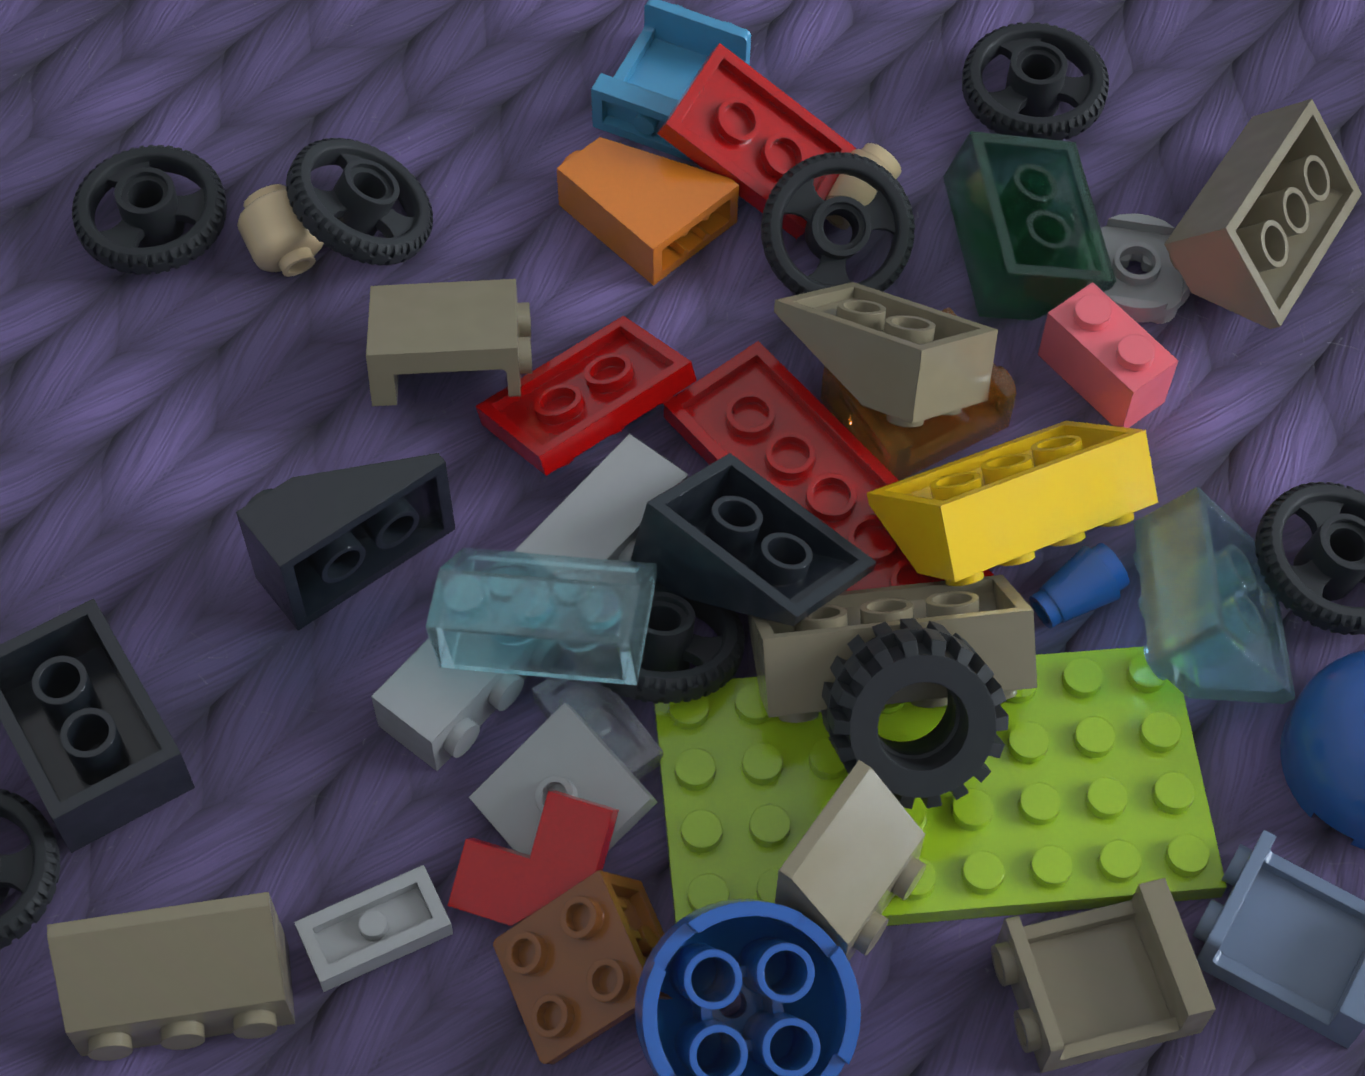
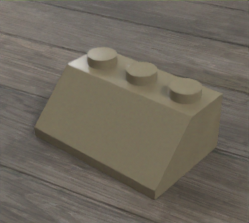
[47,892,295,1061]

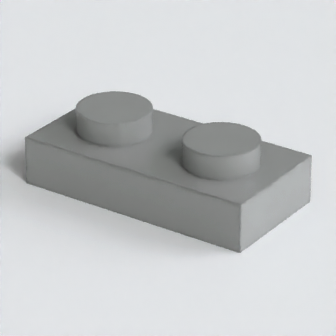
[294,865,453,992]

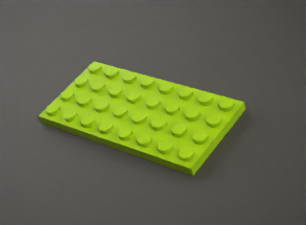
[654,644,1227,926]

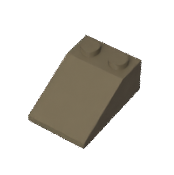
[774,282,998,427]

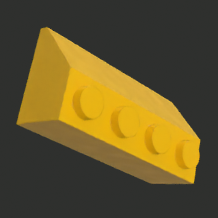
[867,421,1158,586]

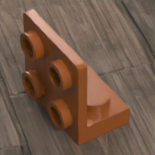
[493,870,673,1065]

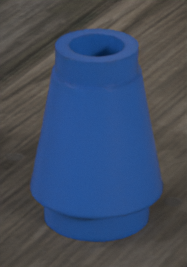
[1029,543,1130,629]

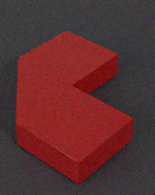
[447,790,619,926]

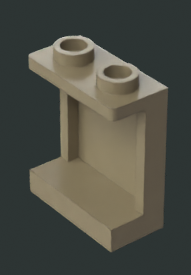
[366,279,532,406]
[991,878,1216,1073]

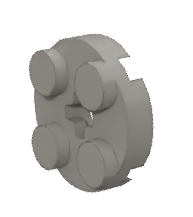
[1075,213,1191,324]

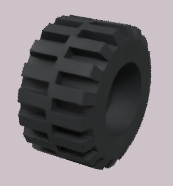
[821,618,1009,809]

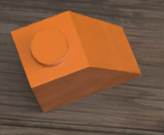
[557,137,739,286]

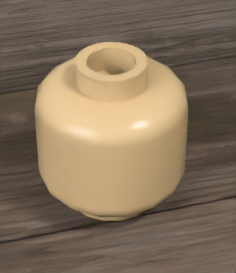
[237,184,324,277]

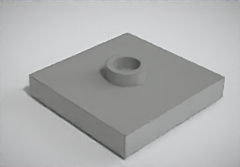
[469,703,658,855]

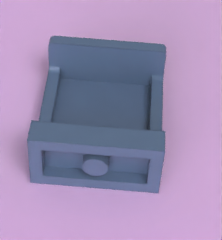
[1192,830,1365,1049]

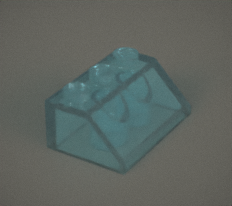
[1133,486,1295,704]
[426,548,658,685]

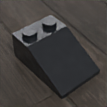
[236,453,456,630]
[631,453,876,626]

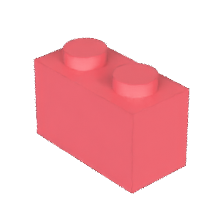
[1038,282,1178,428]

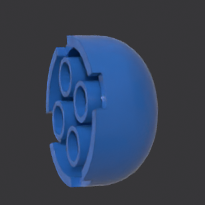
[1280,650,1365,850]
[635,899,861,1076]

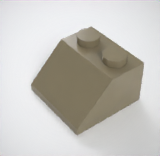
[775,760,926,961]

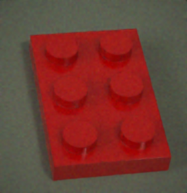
[657,43,856,239]
[475,315,697,476]

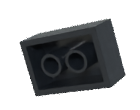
[0,598,195,853]

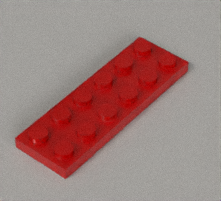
[664,341,994,591]

